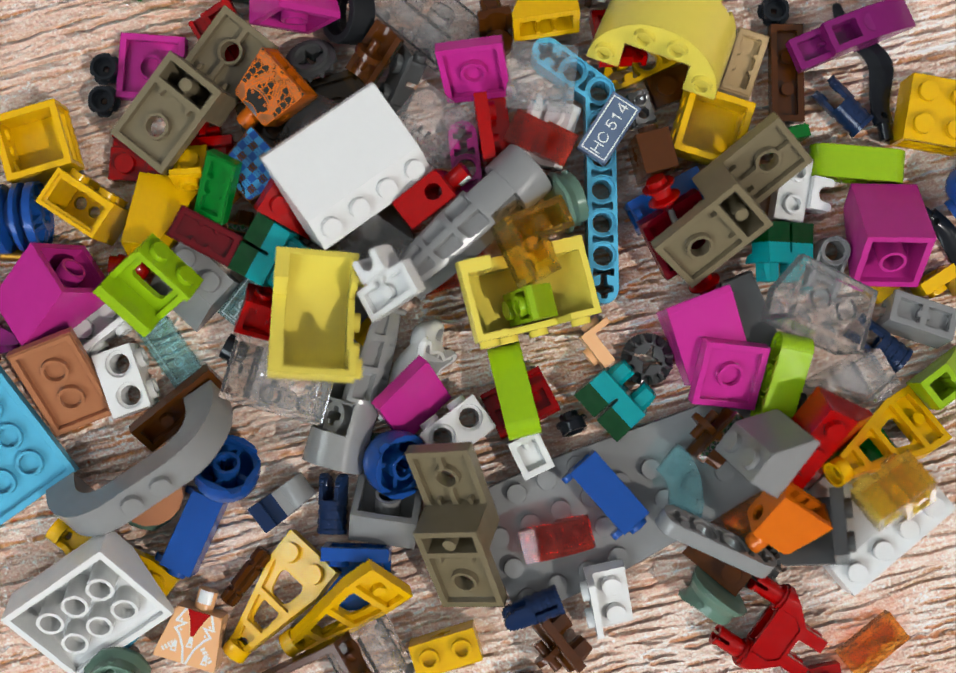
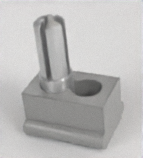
[625,88,657,130]

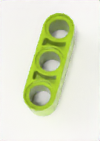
[809,143,905,184]
[750,331,814,419]
[487,341,542,441]

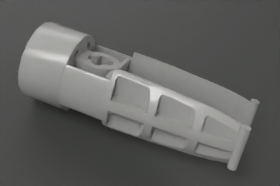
[399,144,552,301]
[302,297,407,475]

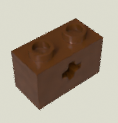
[627,124,679,185]

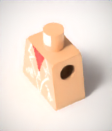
[153,586,229,673]

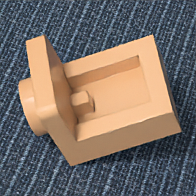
[578,316,615,369]

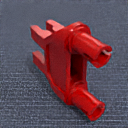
[709,575,828,673]

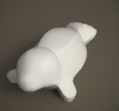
[377,319,457,425]

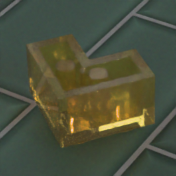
[491,195,575,289]
[850,449,937,532]

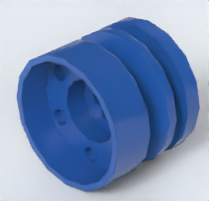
[0,181,55,255]

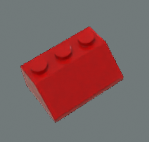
[791,386,873,491]

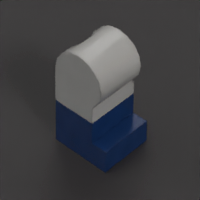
[248,472,316,533]

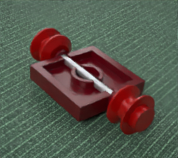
[636,173,720,295]

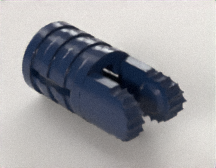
[811,75,874,138]
[846,314,913,373]
[317,473,349,535]
[502,584,566,631]

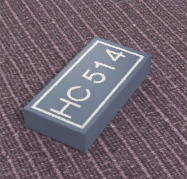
[576,91,641,167]

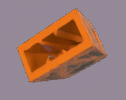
[235,47,318,130]

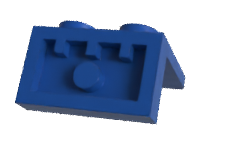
[321,542,392,610]

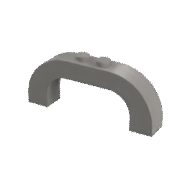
[46,380,233,537]

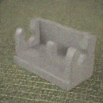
[876,289,956,349]

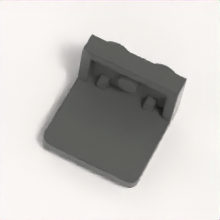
[779,487,856,566]

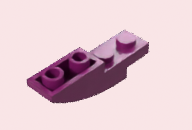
[785,0,916,74]

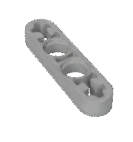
[655,505,777,578]

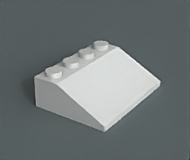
[259,82,432,250]
[806,441,956,596]
[0,531,175,673]

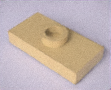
[717,27,770,101]

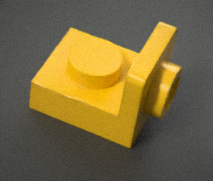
[169,145,209,192]
[909,263,956,298]

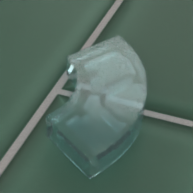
[656,443,704,518]

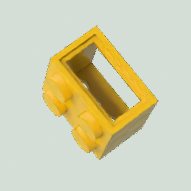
[890,72,956,157]
[670,90,756,166]
[0,98,85,184]
[35,167,129,246]

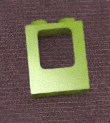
[93,233,204,337]

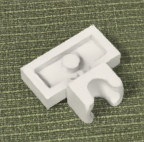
[768,159,835,223]
[353,244,426,323]

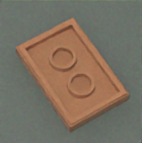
[6,326,111,437]

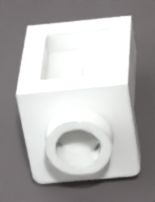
[507,433,555,481]

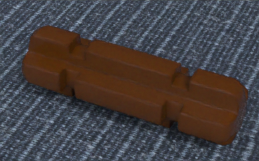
[220,546,271,607]

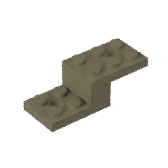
[110,5,279,176]
[650,111,814,288]
[405,442,508,607]

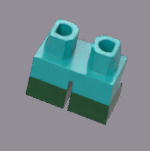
[227,212,311,287]
[745,221,814,283]
[574,359,656,442]

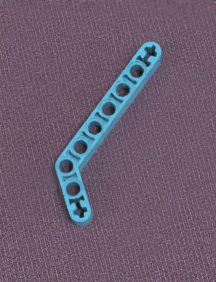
[530,37,619,306]

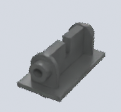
[378,44,427,116]

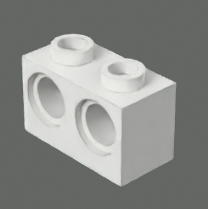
[91,342,160,419]
[417,394,497,444]

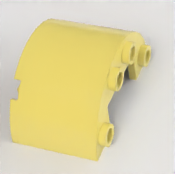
[586,0,736,100]
[455,235,602,350]
[267,246,364,384]

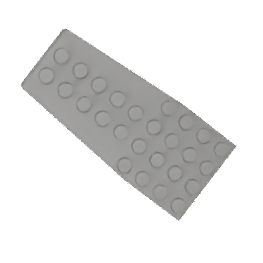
[488,405,764,602]

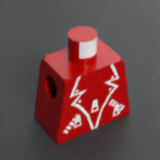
[392,162,473,230]

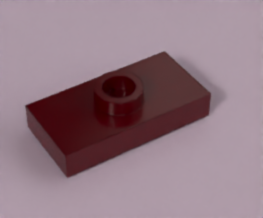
[166,205,243,267]

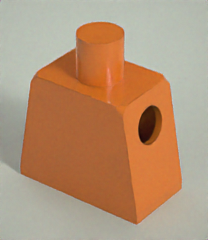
[744,482,833,554]

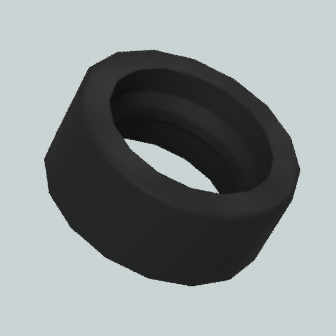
[323,0,376,45]

